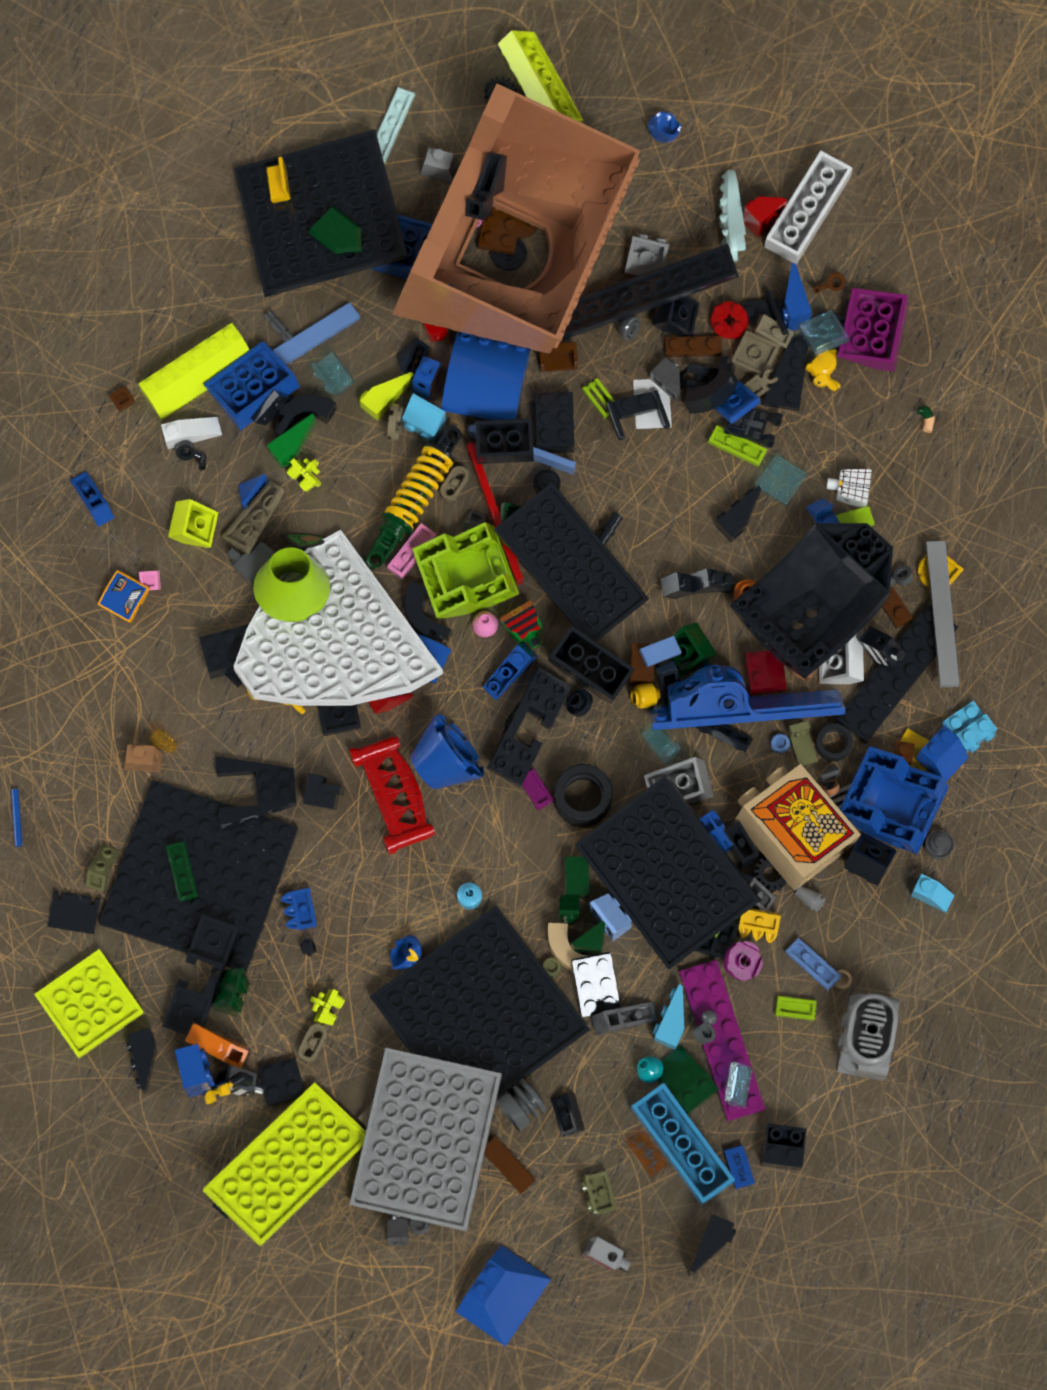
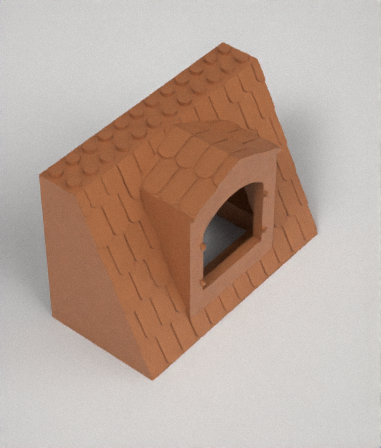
[392,84,640,354]

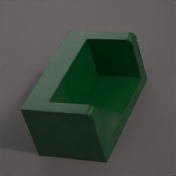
[565,857,589,899]

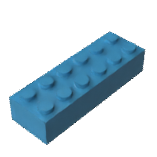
[631,1083,735,1206]

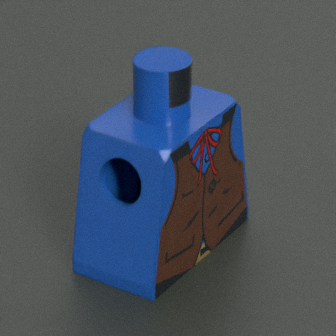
[412,356,443,400]

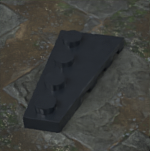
[762,337,809,411]

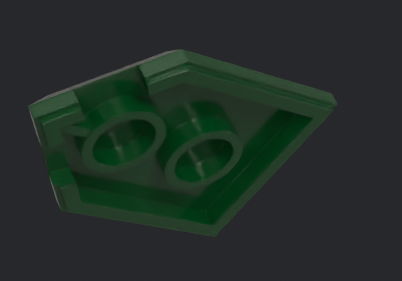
[309,207,362,255]

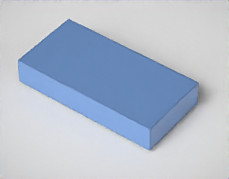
[639,636,682,668]

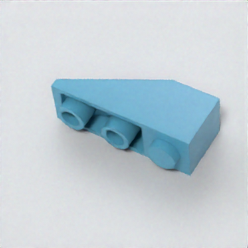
[652,984,684,1050]

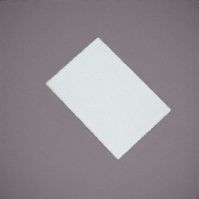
[633,379,672,429]

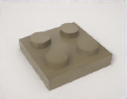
[731,330,780,377]

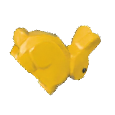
[805,348,840,392]

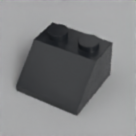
[652,296,700,337]
[843,833,897,886]

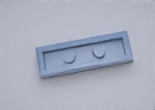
[785,937,842,991]

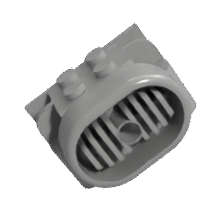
[837,993,900,1081]

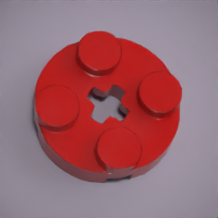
[711,302,749,340]

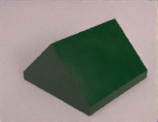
[571,921,605,955]

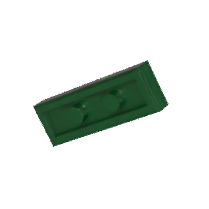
[166,841,199,902]

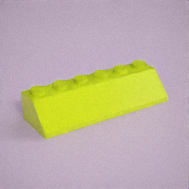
[498,31,584,123]
[139,323,250,420]

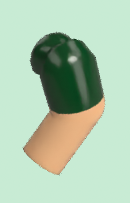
[917,405,935,433]

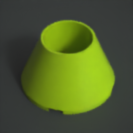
[253,547,330,622]

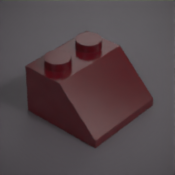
[744,651,787,696]

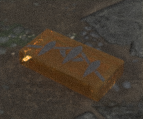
[628,1133,667,1177]

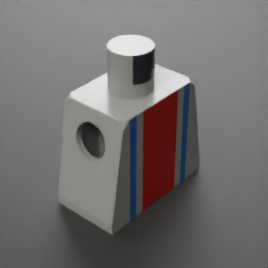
[582,1237,631,1272]

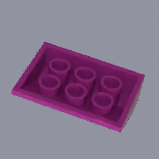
[838,288,909,372]

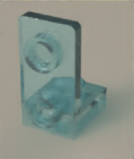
[641,726,681,764]

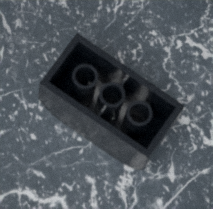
[548,625,635,704]

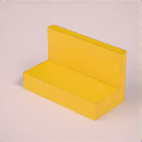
[267,157,290,203]

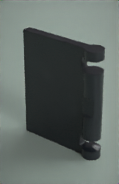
[48,891,101,934]

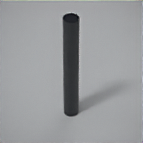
[765,290,789,335]

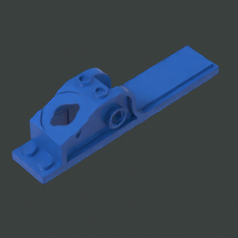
[649,665,845,730]

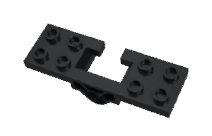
[486,668,571,787]
[162,915,240,1035]

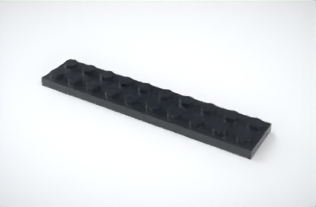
[562,244,739,340]

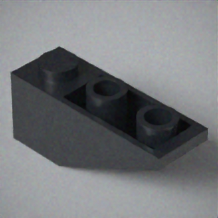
[716,486,762,543]
[126,1028,157,1094]

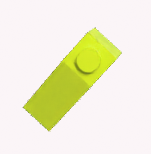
[360,372,414,421]

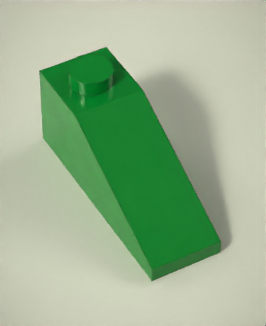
[267,413,316,468]

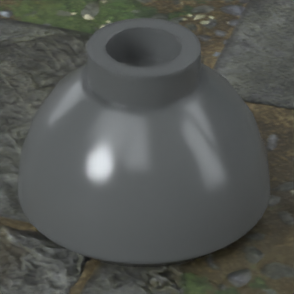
[615,315,640,341]

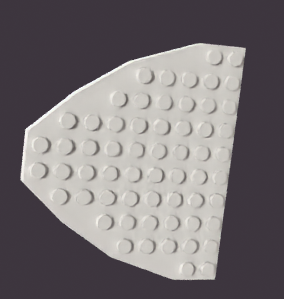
[234,530,443,706]

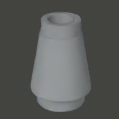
[795,886,825,912]

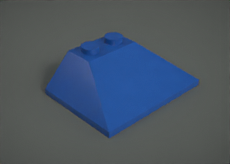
[456,1245,551,1347]

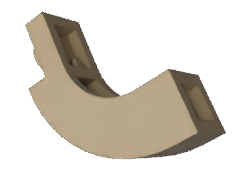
[548,923,589,972]

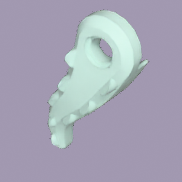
[719,169,746,262]

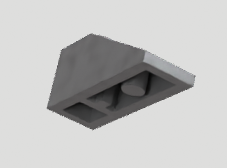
[592,1002,657,1036]

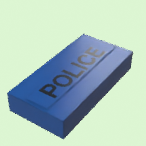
[724,1145,755,1190]

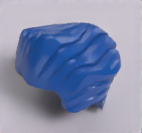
[648,111,681,143]

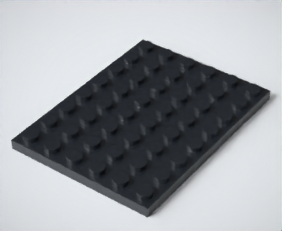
[575,774,761,970]

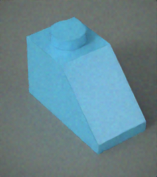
[911,874,954,913]

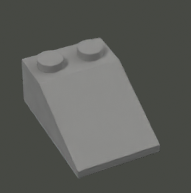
[644,757,714,804]

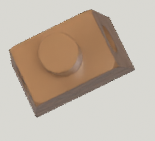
[124,744,163,773]

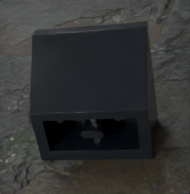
[761,1123,807,1171]

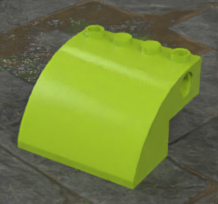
[412,522,519,618]

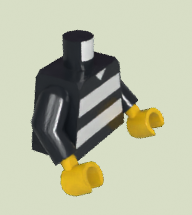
[204,1065,265,1104]

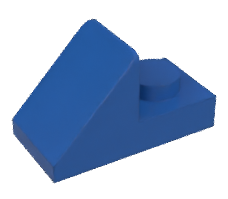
[806,498,840,523]

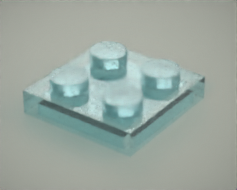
[798,310,849,356]

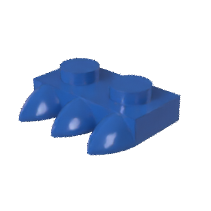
[281,888,317,931]

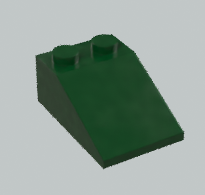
[658,1046,719,1115]

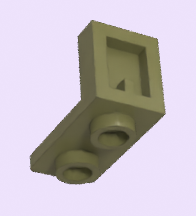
[788,721,818,766]
[86,845,119,892]

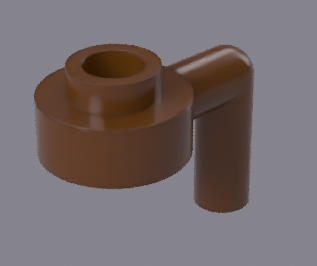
[813,272,846,294]

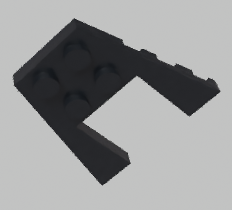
[216,756,297,829]

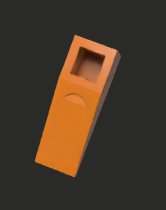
[185,1023,249,1068]

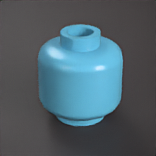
[457,882,482,910]

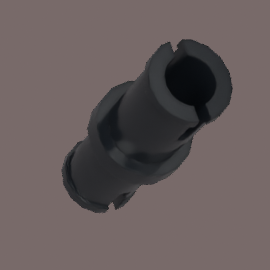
[598,512,623,546]

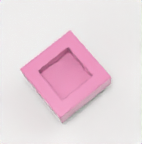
[139,570,161,590]

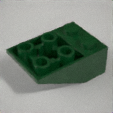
[212,968,250,1017]

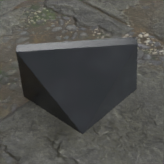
[396,338,429,375]

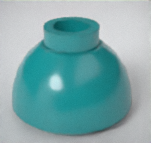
[637,1056,663,1083]

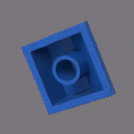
[915,725,969,782]

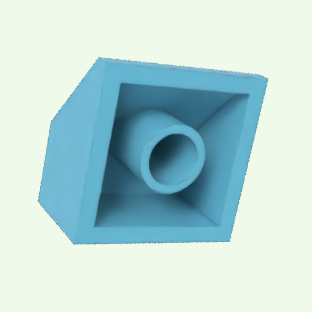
[402,394,446,443]

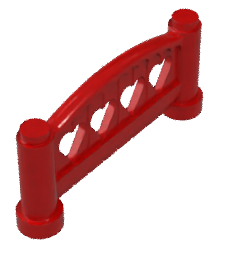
[349,736,435,855]

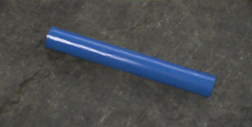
[11,789,23,847]

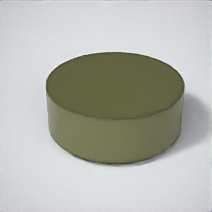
[542,957,562,978]

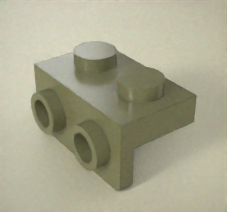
[581,1171,617,1216]

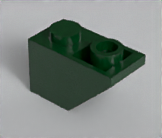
[559,895,579,925]

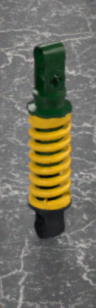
[364,426,461,570]

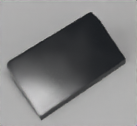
[551,1093,585,1137]

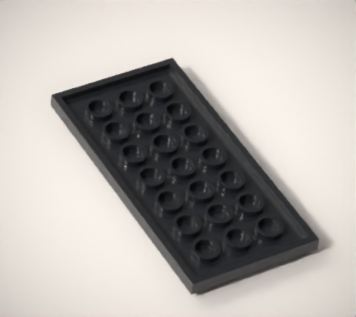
[493,483,649,642]

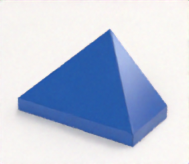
[239,474,268,510]

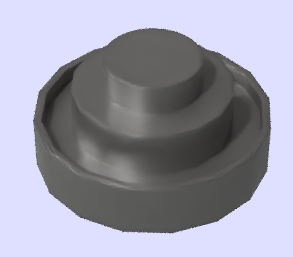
[925,830,954,859]

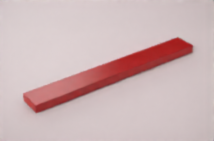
[467,442,523,585]

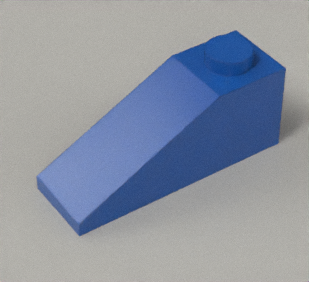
[70,471,115,527]

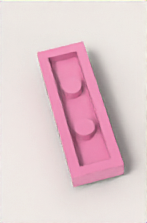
[387,523,436,580]

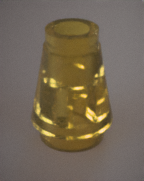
[149,728,178,755]

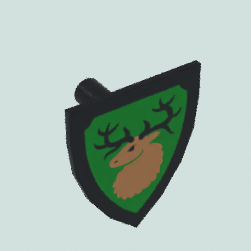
[281,533,327,551]

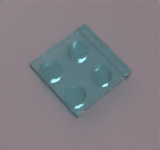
[755,454,808,506]

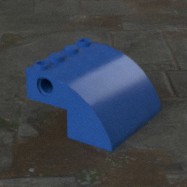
[441,332,530,420]
[840,746,949,854]

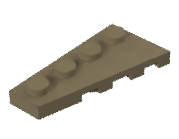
[222,481,285,555]

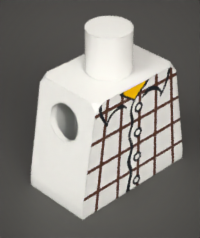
[827,469,872,508]

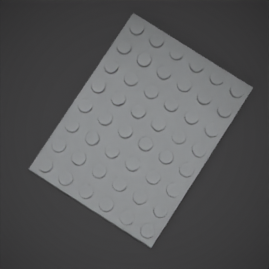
[349,1048,502,1231]

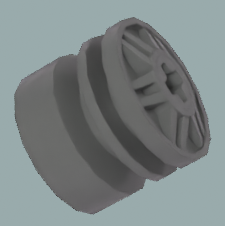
[496,1078,547,1132]

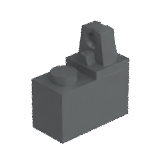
[227,542,275,588]

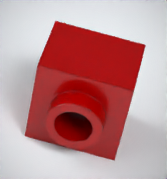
[424,323,448,343]

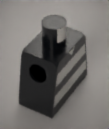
[858,626,905,667]

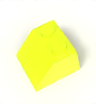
[168,499,219,548]

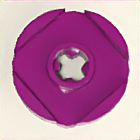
[723,941,763,981]

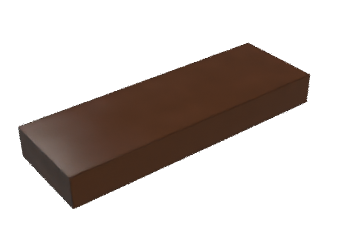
[484,1137,536,1194]

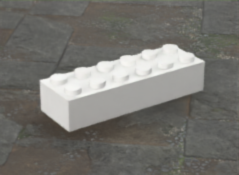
[765,151,853,265]

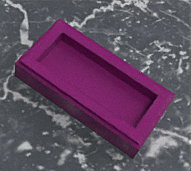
[522,768,554,811]

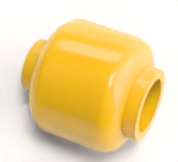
[630,683,660,709]

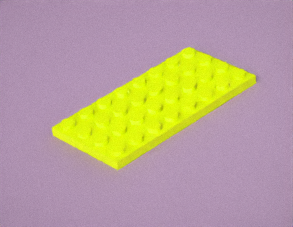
[203,1083,366,1247]

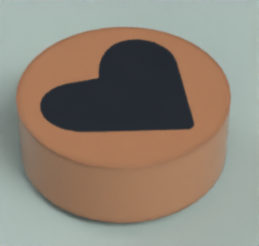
[820,779,840,796]

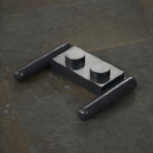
[606,390,670,441]

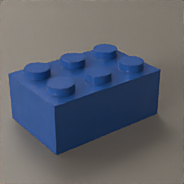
[175,1044,215,1098]

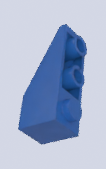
[482,643,538,700]

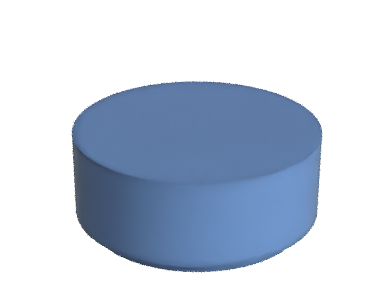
[770,734,790,754]

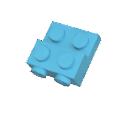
[942,701,997,753]

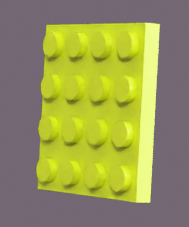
[34,949,144,1059]

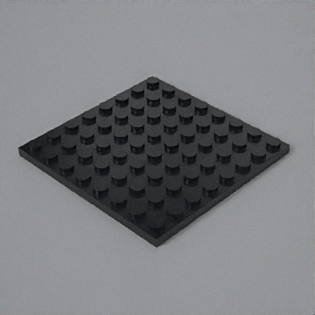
[234,129,409,297]
[99,780,299,974]
[370,906,590,1097]

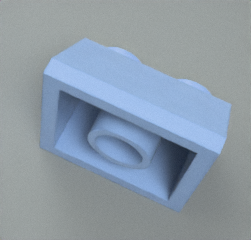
[589,894,632,942]

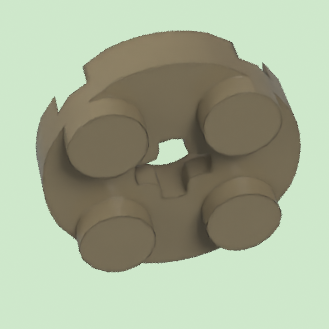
[387,403,404,442]

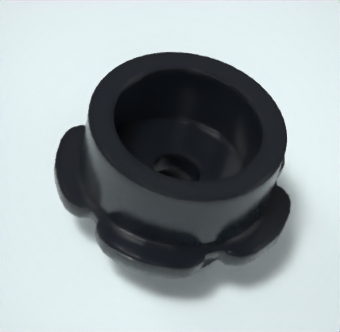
[300,938,316,957]

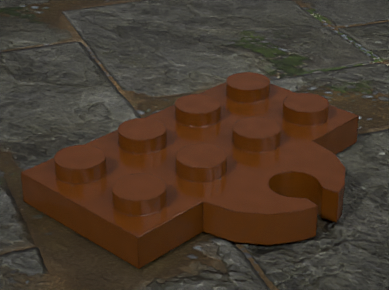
[478,207,538,255]

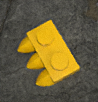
[739,908,781,943]

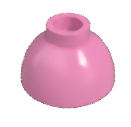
[472,611,498,637]

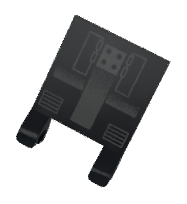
[724,409,783,448]

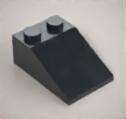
[689,1214,736,1277]

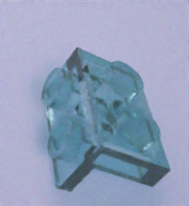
[311,352,355,395]
[725,1062,752,1107]

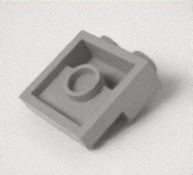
[625,234,670,276]

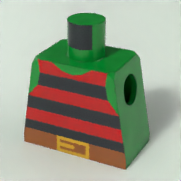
[500,600,543,649]

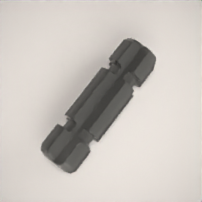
[265,311,293,342]

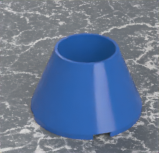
[411,714,485,790]

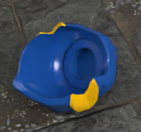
[390,935,422,970]

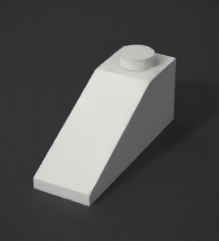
[161,417,222,449]

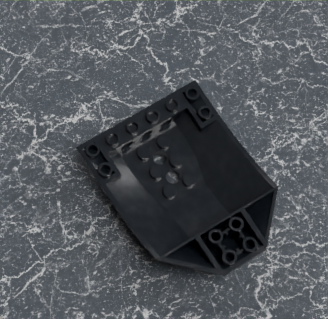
[729,523,893,679]

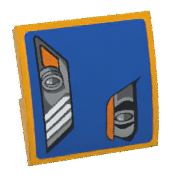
[97,570,150,623]

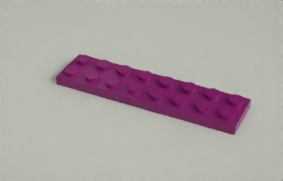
[679,960,765,1122]

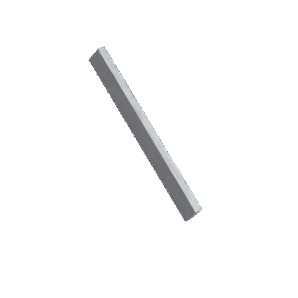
[926,541,960,687]

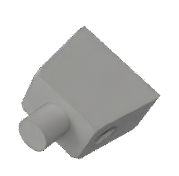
[420,148,459,183]

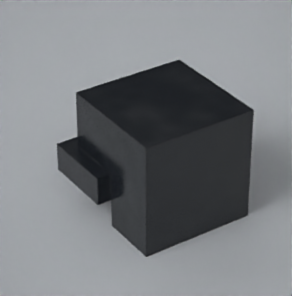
[303,773,345,810]

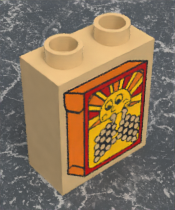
[735,764,861,891]

